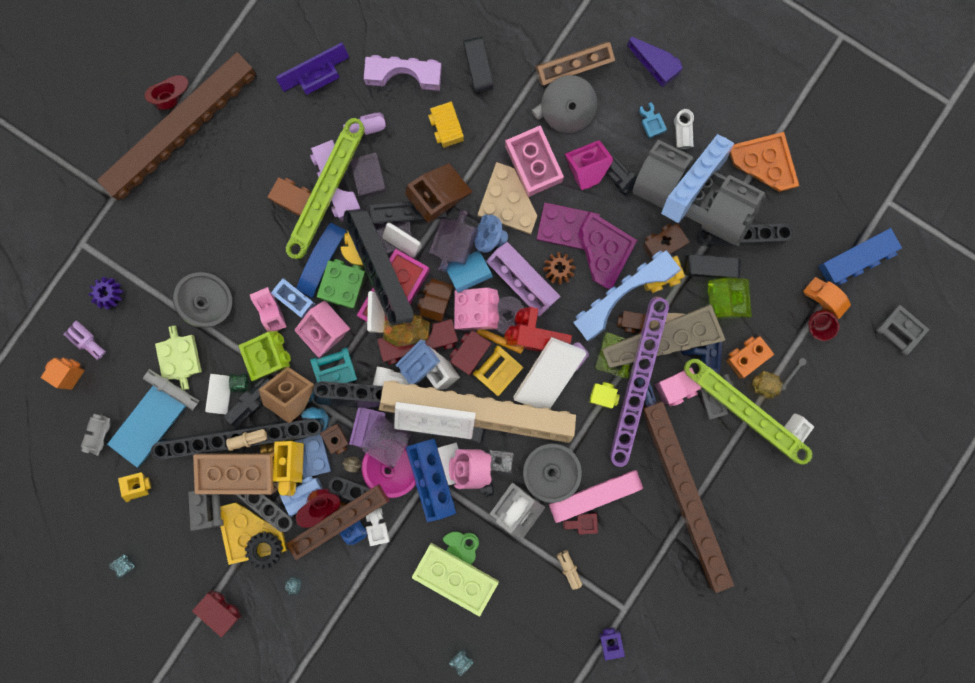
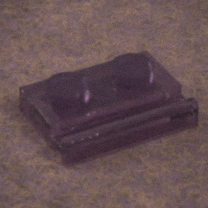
[350,153,386,197]

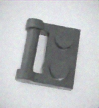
[876,305,930,356]
[188,491,224,531]

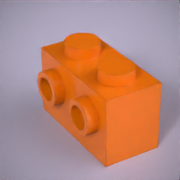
[726,336,774,379]
[41,357,85,390]

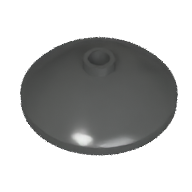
[541,75,597,133]
[173,272,232,328]
[523,444,582,503]

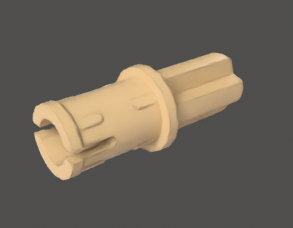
[226,429,267,451]
[556,550,582,590]

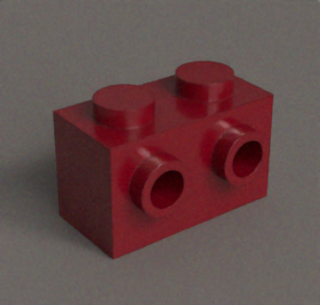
[450,330,491,376]
[192,590,241,638]

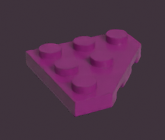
[580,212,637,290]

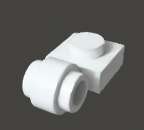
[366,507,390,546]

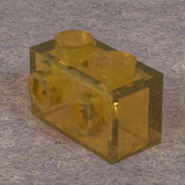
[383,315,430,347]

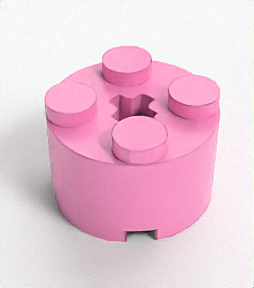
[449,449,491,489]

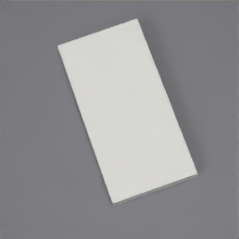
[513,337,586,409]
[394,402,476,439]

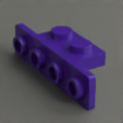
[276,43,349,95]

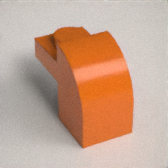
[803,277,851,319]

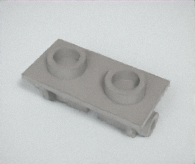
[81,414,110,456]

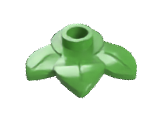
[443,531,479,565]

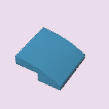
[445,250,493,293]

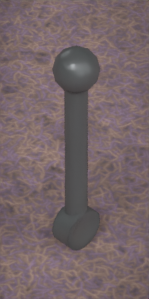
[779,358,806,391]

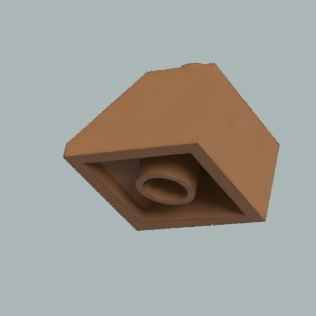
[259,367,314,423]

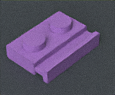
[349,408,386,449]

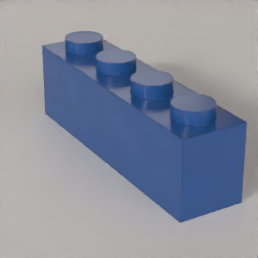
[818,228,902,286]

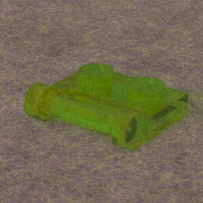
[594,332,631,379]

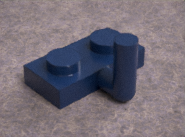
[681,342,722,373]

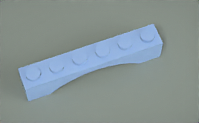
[661,134,734,223]
[573,251,681,341]

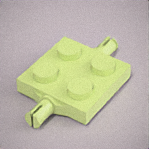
[155,326,202,390]

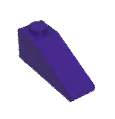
[627,37,683,88]

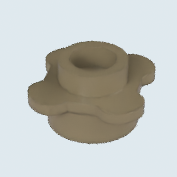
[342,456,362,472]

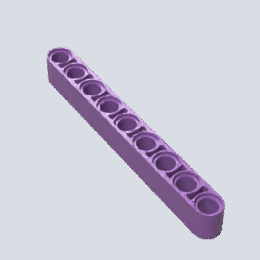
[610,297,669,467]

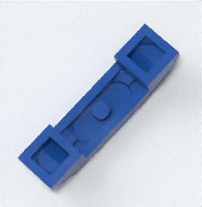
[296,222,348,298]

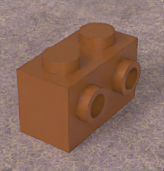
[268,177,312,216]

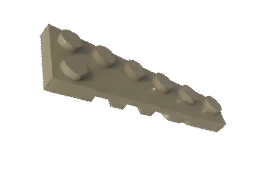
[602,304,725,367]

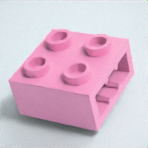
[454,288,499,331]

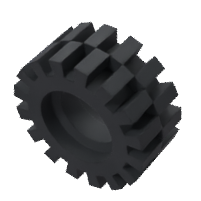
[245,532,283,569]

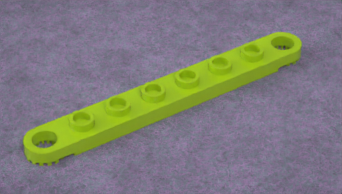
[286,118,365,259]
[684,359,812,464]

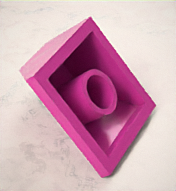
[565,140,613,190]

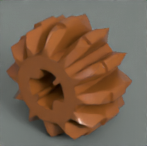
[543,252,576,285]

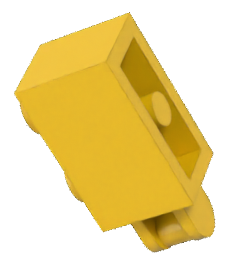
[273,441,304,496]

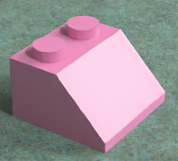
[294,301,350,358]

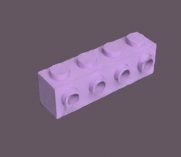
[486,242,561,317]

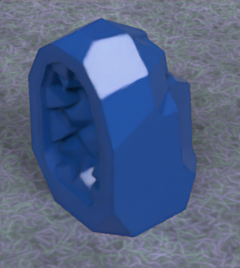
[340,521,367,545]

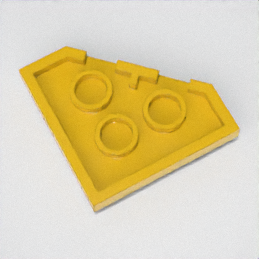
[220,502,287,565]

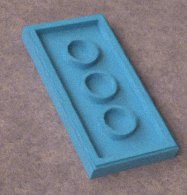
[107,385,187,468]

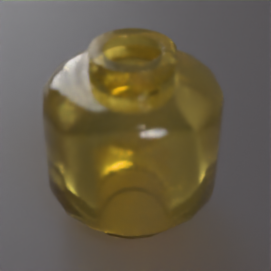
[752,371,783,399]

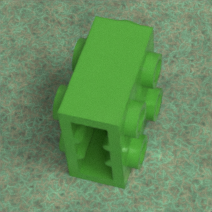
[317,259,367,310]

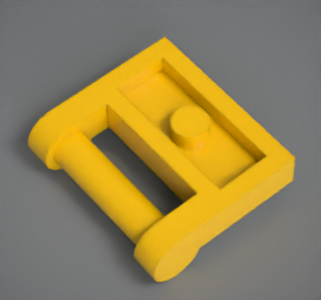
[472,345,523,396]

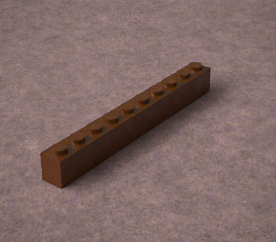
[97,52,256,201]
[642,401,734,593]

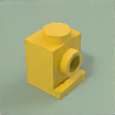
[118,472,151,502]

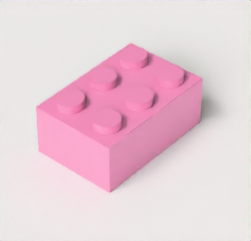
[505,125,564,197]

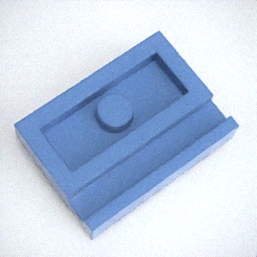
[396,340,440,385]
[294,434,332,479]

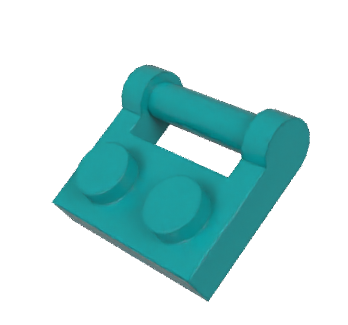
[310,347,358,392]

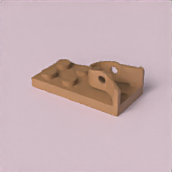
[193,451,277,494]

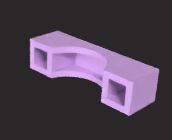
[364,55,442,91]
[310,140,361,222]

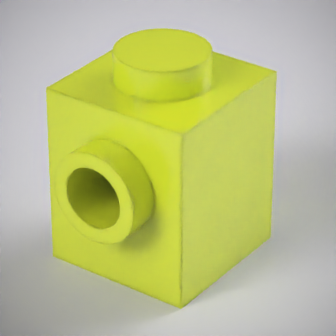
[589,382,620,409]

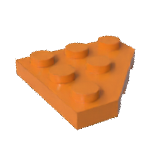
[730,132,799,192]

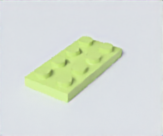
[412,543,499,617]

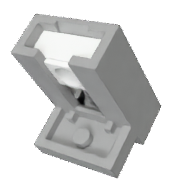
[490,483,546,539]

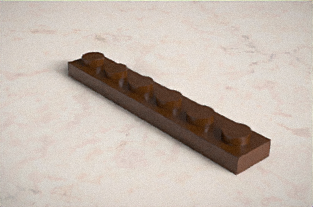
[286,484,390,560]

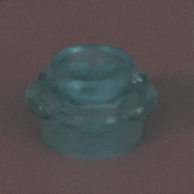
[285,576,301,596]

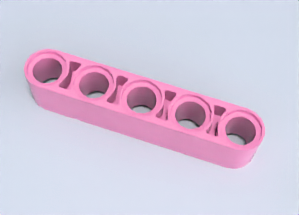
[548,470,643,523]

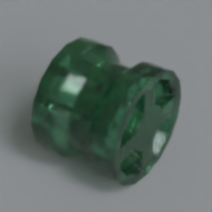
[229,373,249,393]

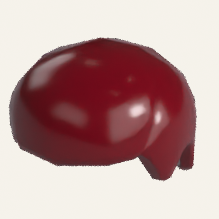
[808,310,840,341]

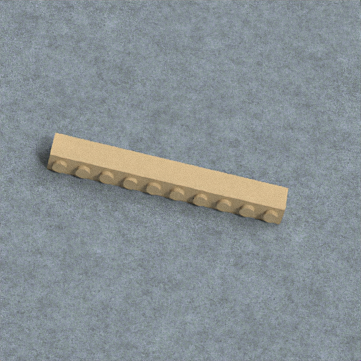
[379,380,576,443]

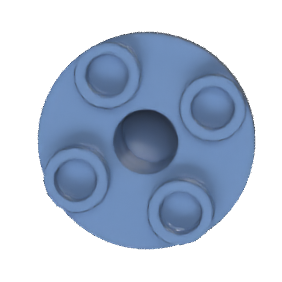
[471,214,508,253]

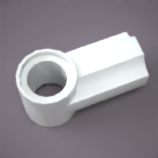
[674,109,694,149]
[373,367,409,386]

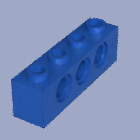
[405,438,456,522]

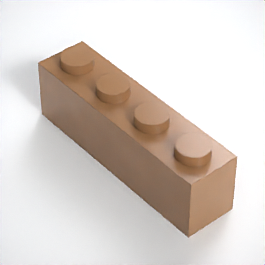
[535,42,615,85]

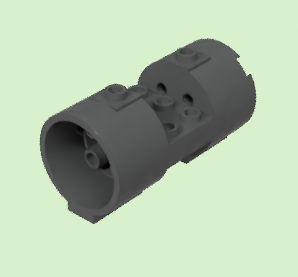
[633,140,766,246]

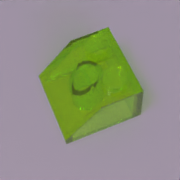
[708,277,752,319]

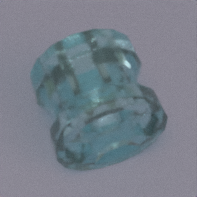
[109,554,135,579]
[449,650,474,676]

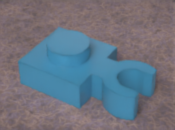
[639,103,667,139]

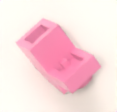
[250,287,287,332]

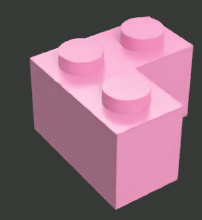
[654,367,702,407]

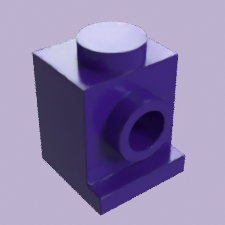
[599,628,625,661]

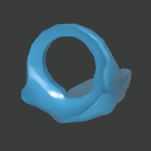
[301,407,330,435]

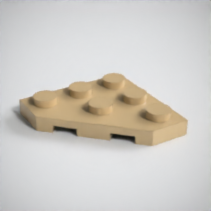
[477,162,537,235]

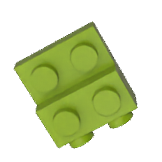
[238,331,291,381]

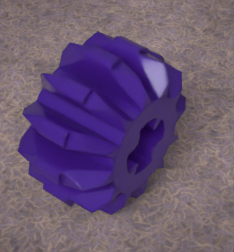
[89,277,124,310]

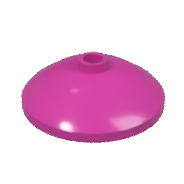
[362,440,416,498]

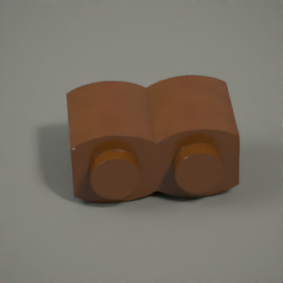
[418,278,454,322]

